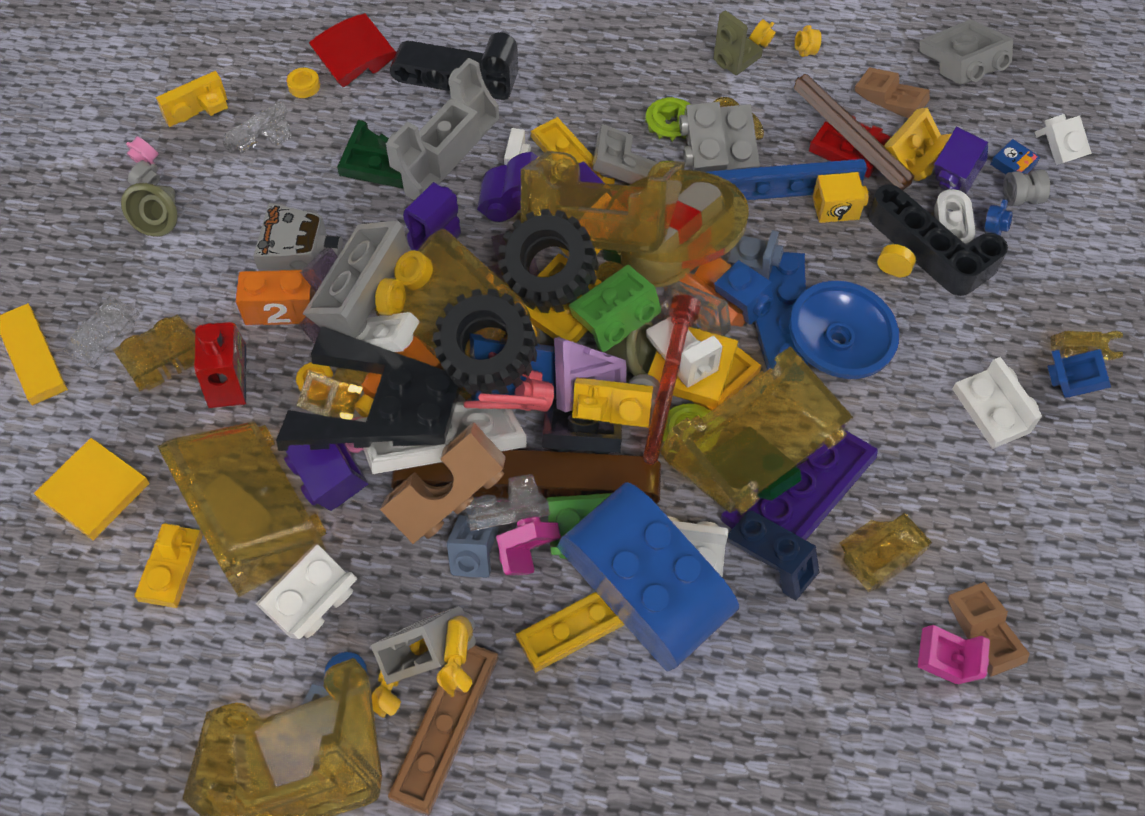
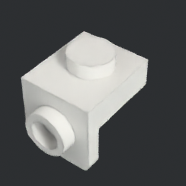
[1035,114,1092,165]

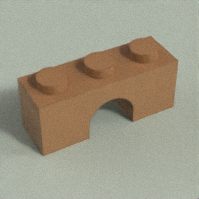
[380,422,506,544]

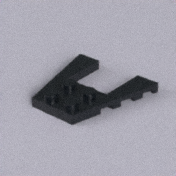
[276,327,460,451]

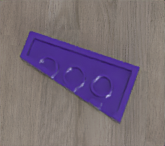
[721,430,878,540]

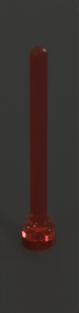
[643,294,701,465]

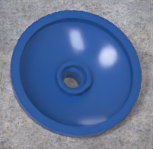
[789,281,899,379]

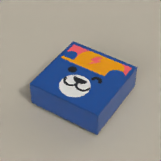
[990,139,1040,175]

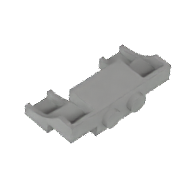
[386,58,499,200]

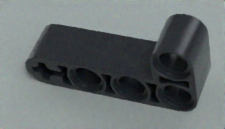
[390,32,519,101]
[868,185,1008,296]

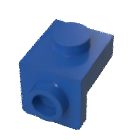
[714,260,774,325]
[1047,349,1111,398]

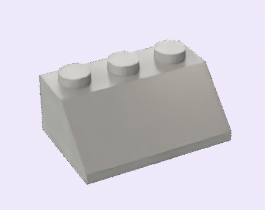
[303,220,408,338]

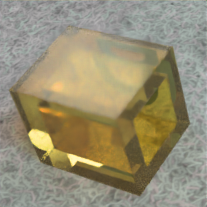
[296,370,362,420]

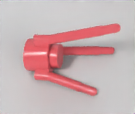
[463,352,554,412]

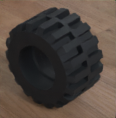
[498,209,599,313]
[433,289,538,395]

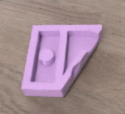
[554,337,627,412]

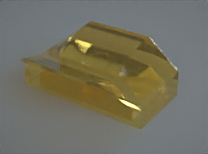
[839,512,932,592]

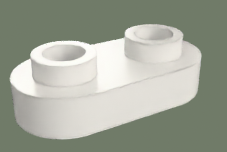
[934,189,975,245]

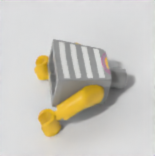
[368,606,476,718]

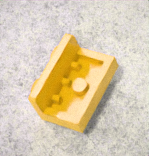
[884,107,952,181]

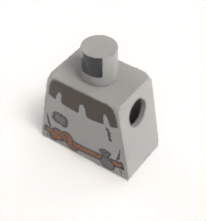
[253,203,343,275]

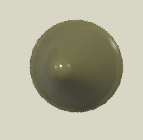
[121,183,178,237]
[598,321,657,376]

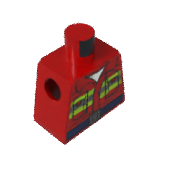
[194,322,247,408]

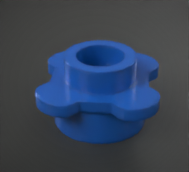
[985,199,1013,236]

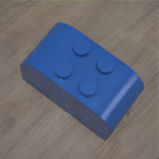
[557,482,739,672]

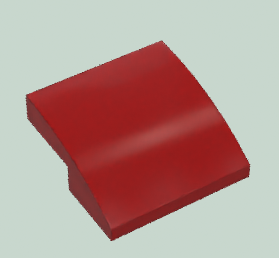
[309,13,396,87]

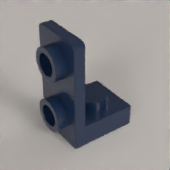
[728,510,820,601]

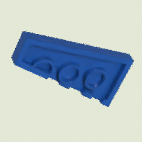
[754,252,808,379]

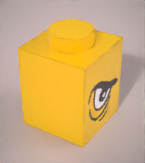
[812,172,869,223]

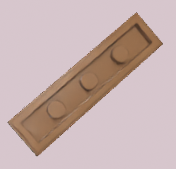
[388,645,499,816]

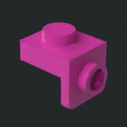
[496,517,561,575]
[917,625,990,684]

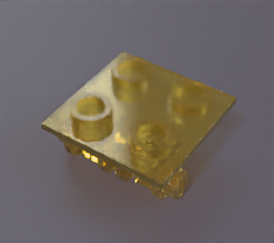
[113,314,195,391]

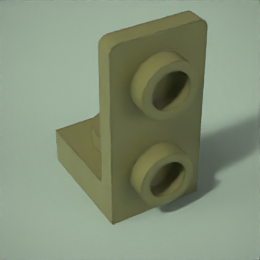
[713,10,763,76]

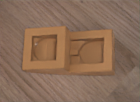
[855,67,930,118]
[948,582,1030,677]

